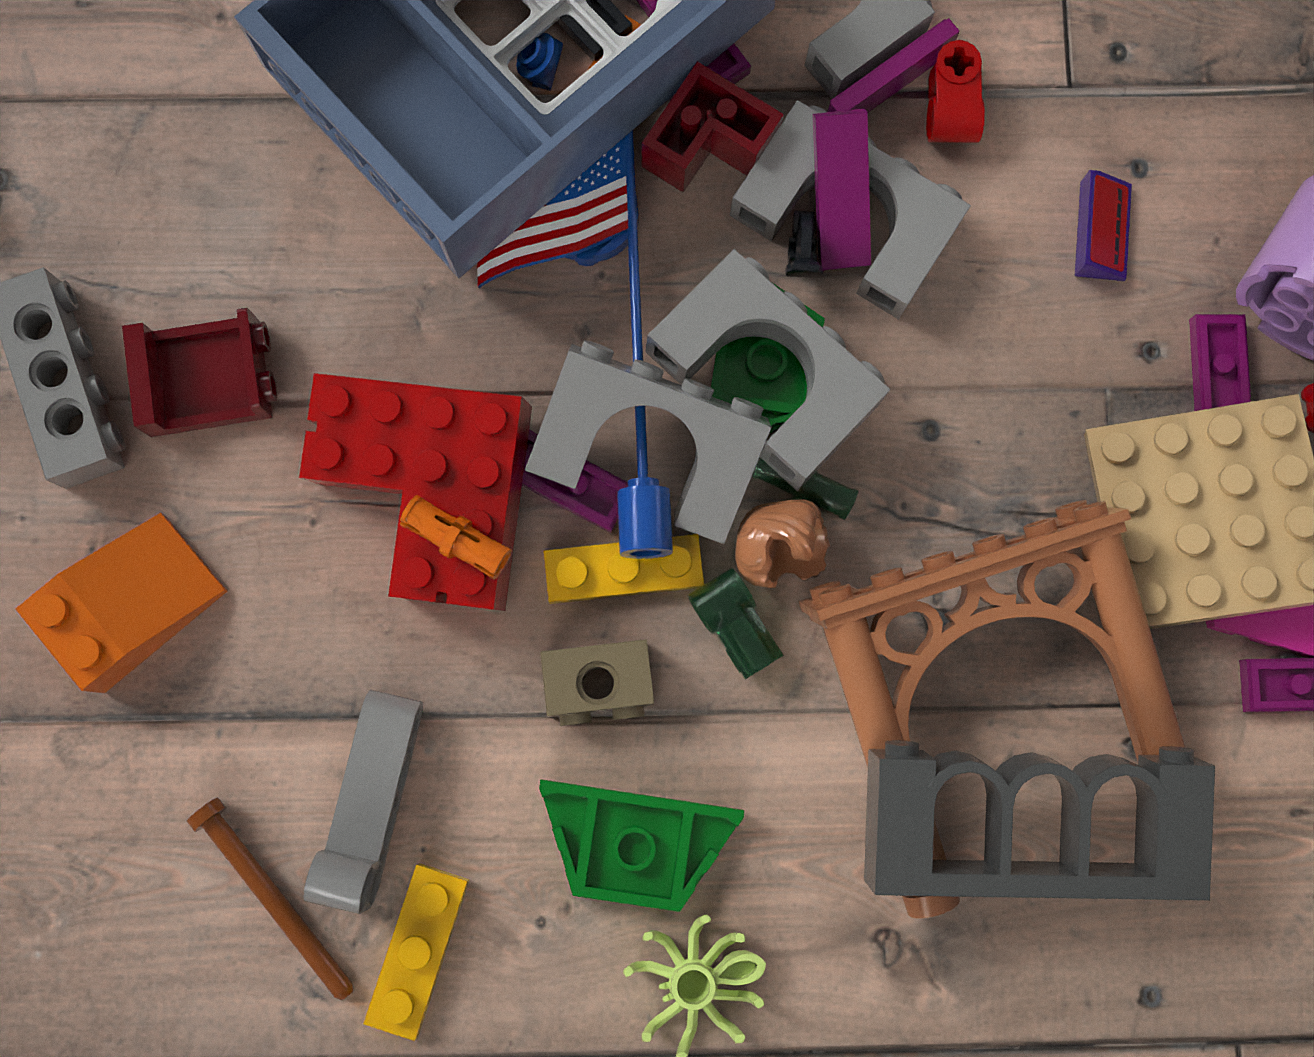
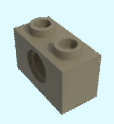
[540,639,654,726]

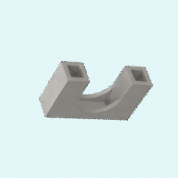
[804,0,935,99]
[730,100,971,320]
[645,249,890,491]
[525,340,772,544]

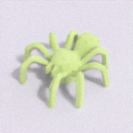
[623,914,766,1057]

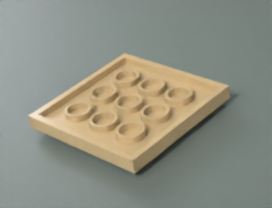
[1084,394,1314,629]

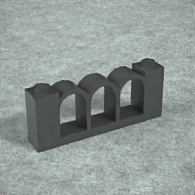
[864,740,1215,901]

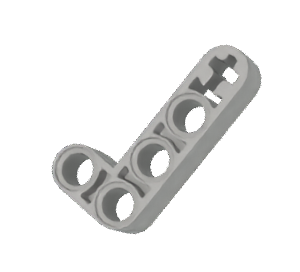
[304,690,423,914]

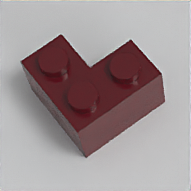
[642,61,784,192]

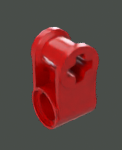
[926,40,985,143]

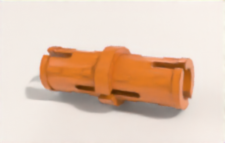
[399,495,512,580]

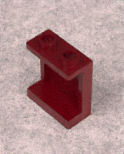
[122,307,277,437]

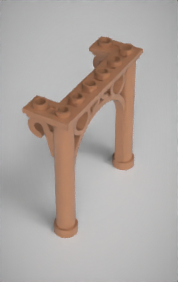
[798,500,1185,918]

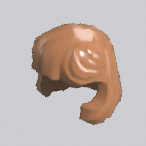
[735,500,830,588]

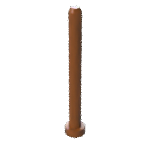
[187,797,354,1001]

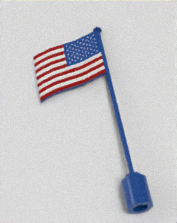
[477,130,673,559]

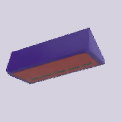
[1075,170,1132,281]

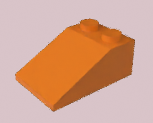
[15,512,228,693]

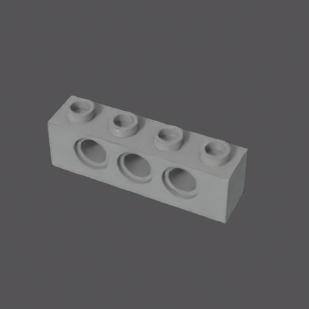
[0,267,125,489]

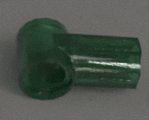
[687,567,784,680]

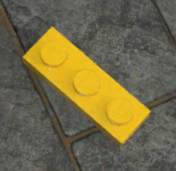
[543,534,704,604]
[363,863,469,1041]

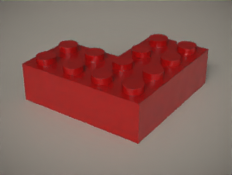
[299,373,532,611]

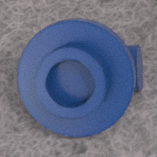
[516,32,564,91]

